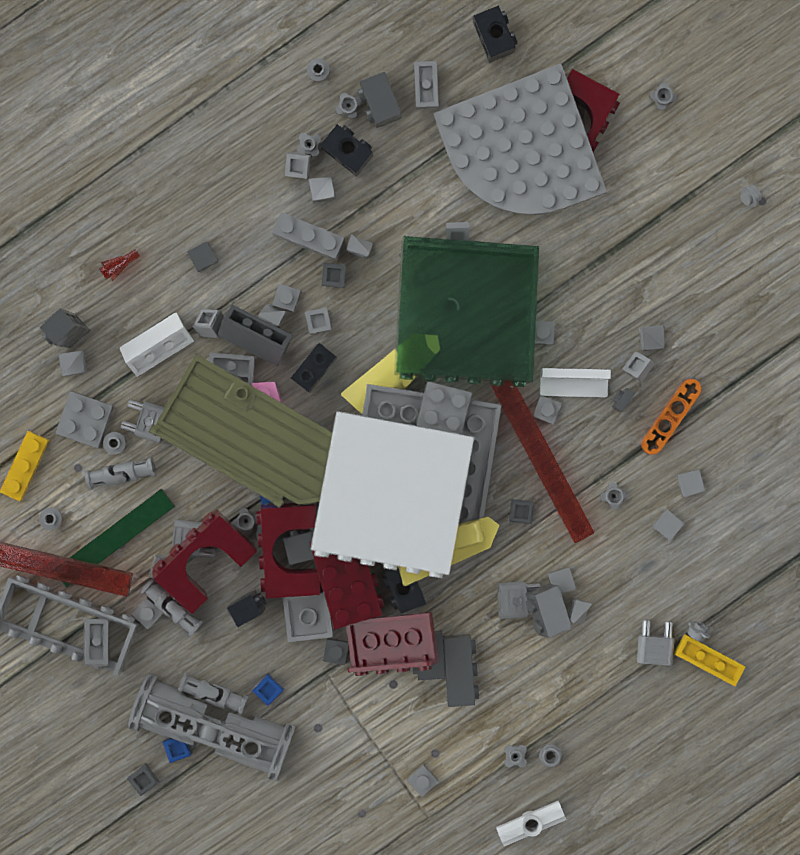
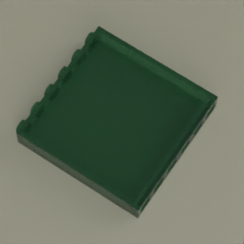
[394,236,539,387]

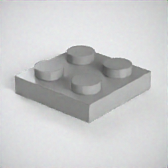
[416,381,472,435]
[55,391,114,448]
[283,592,333,642]

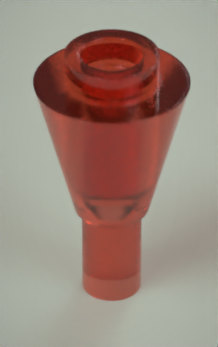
[99,249,140,281]

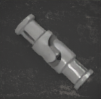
[85,458,156,490]
[140,578,203,637]
[178,673,249,715]

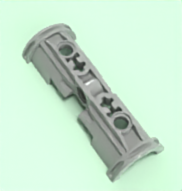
[128,673,296,781]

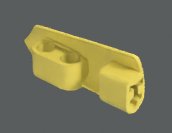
[341,334,440,414]
[398,516,500,586]

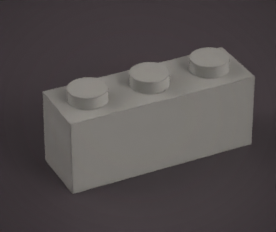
[272,212,345,262]

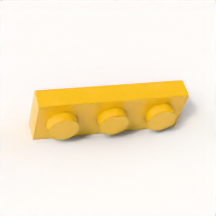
[0,431,50,501]
[674,634,746,686]

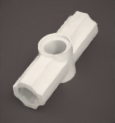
[496,801,566,846]

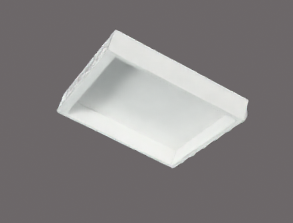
[311,412,474,578]

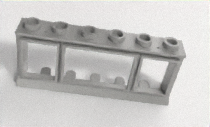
[0,575,140,676]

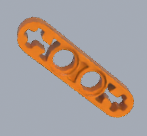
[641,379,701,455]

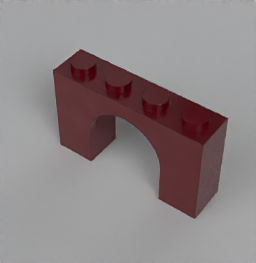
[567,69,621,153]
[256,503,320,598]
[152,509,257,614]

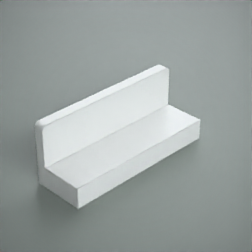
[120,313,194,377]
[540,368,611,397]

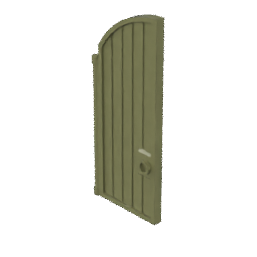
[149,354,333,508]

